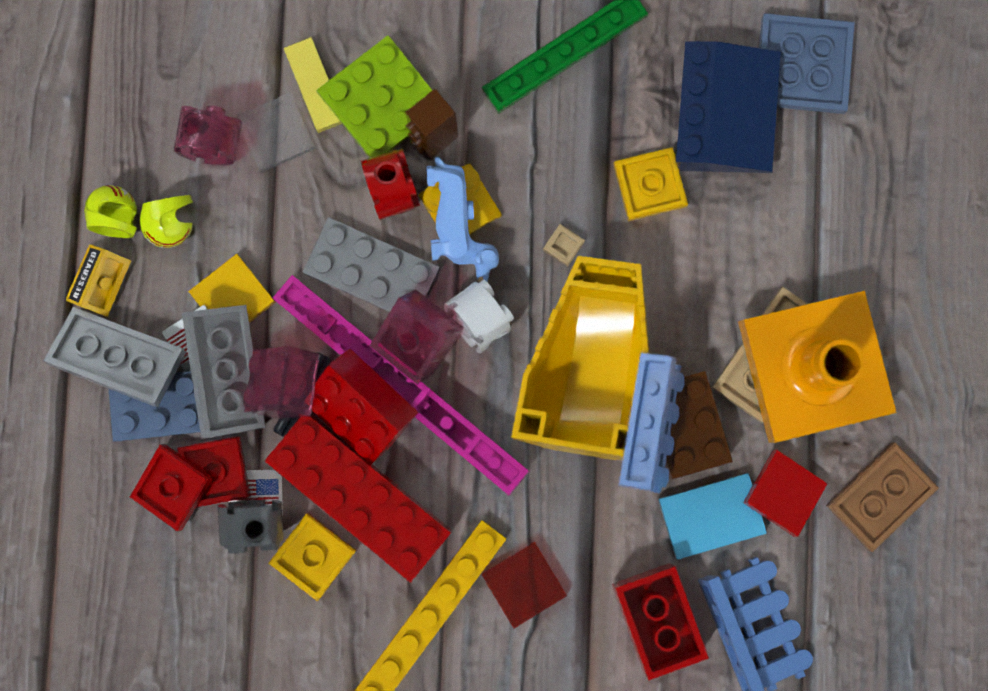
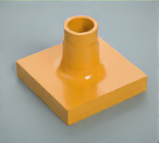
[738,290,897,443]

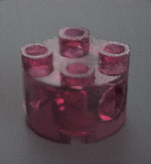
[174,106,242,166]

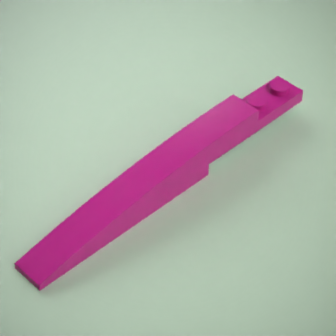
[272,275,530,496]

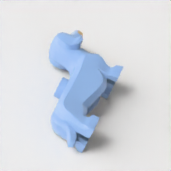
[426,156,499,283]

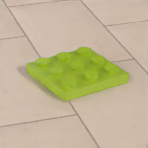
[316,35,432,158]

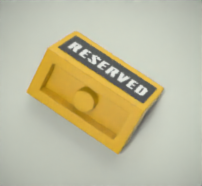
[66,244,131,317]

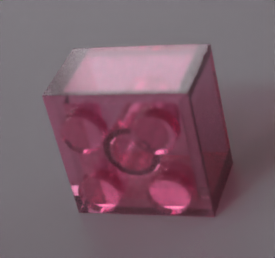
[369,289,464,384]
[244,346,319,418]

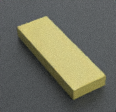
[283,37,341,133]

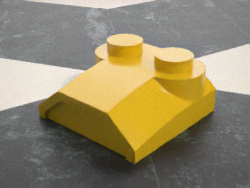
[418,163,502,235]

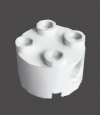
[443,280,514,353]

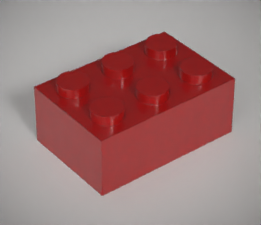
[303,348,419,465]
[612,563,709,681]

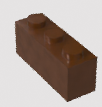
[405,89,458,160]

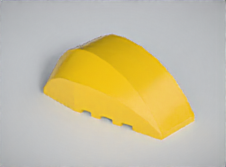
[511,256,650,460]

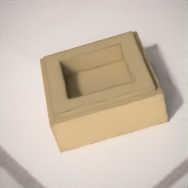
[543,224,585,267]

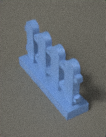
[619,353,684,493]
[698,557,813,691]

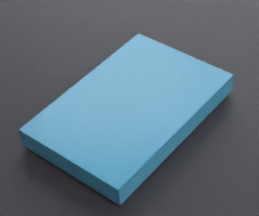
[658,473,767,560]

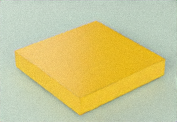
[613,147,688,222]
[188,254,276,323]
[268,513,357,602]

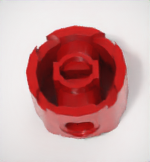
[361,149,420,220]

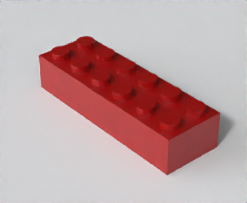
[264,412,452,583]

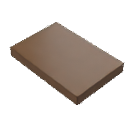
[826,442,939,552]

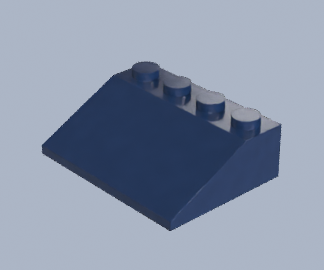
[676,41,781,173]

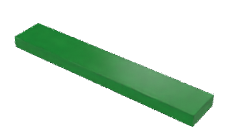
[482,0,649,114]

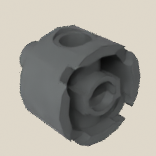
[218,500,283,554]

